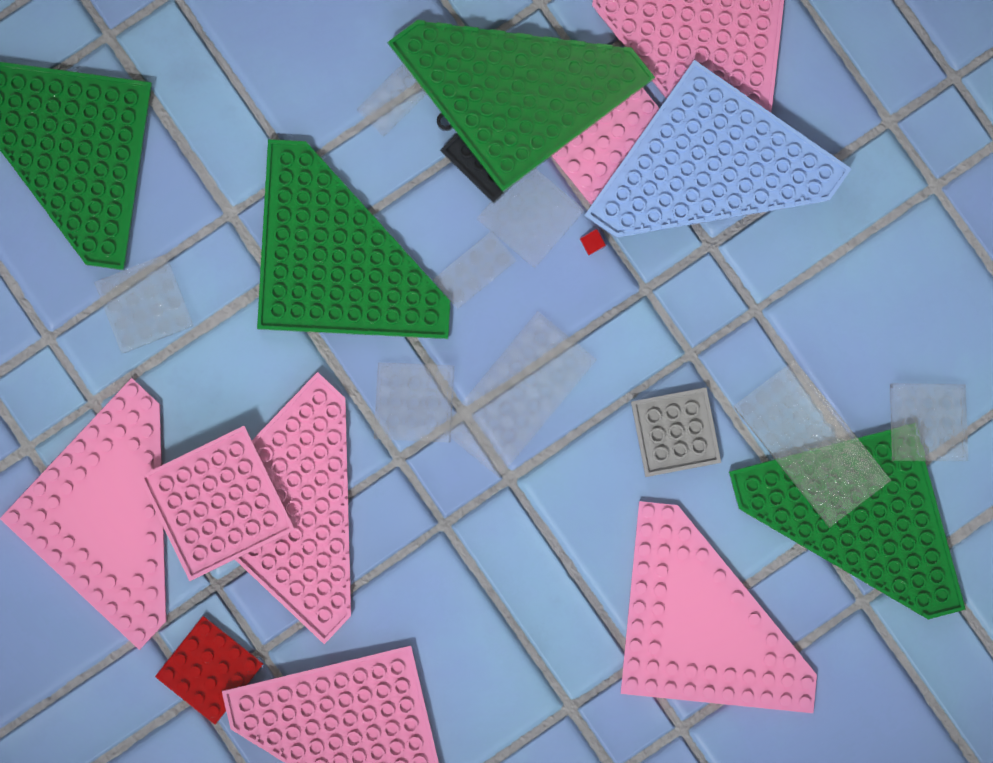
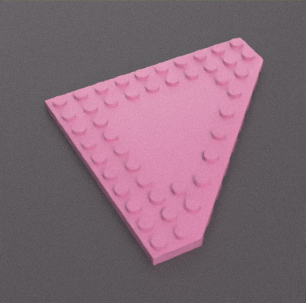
[592,0,784,112]
[235,372,351,644]
[0,378,167,650]
[620,501,817,713]
[222,645,439,763]

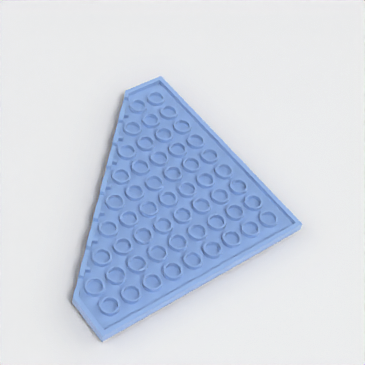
[584,60,851,238]

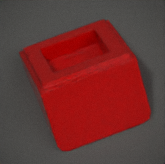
[580,229,606,256]

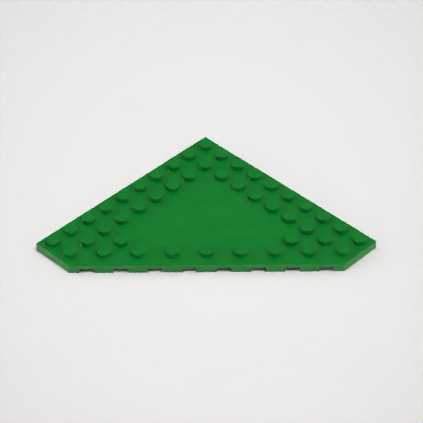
[387,20,655,192]
[0,62,152,271]
[257,139,450,339]
[728,423,966,620]

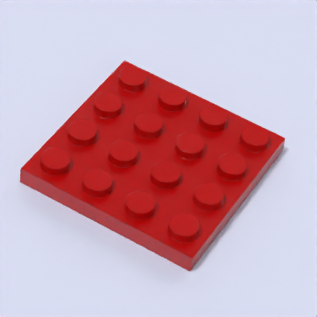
[155,616,264,725]

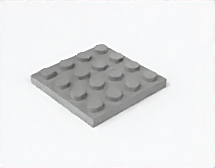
[631,387,721,477]

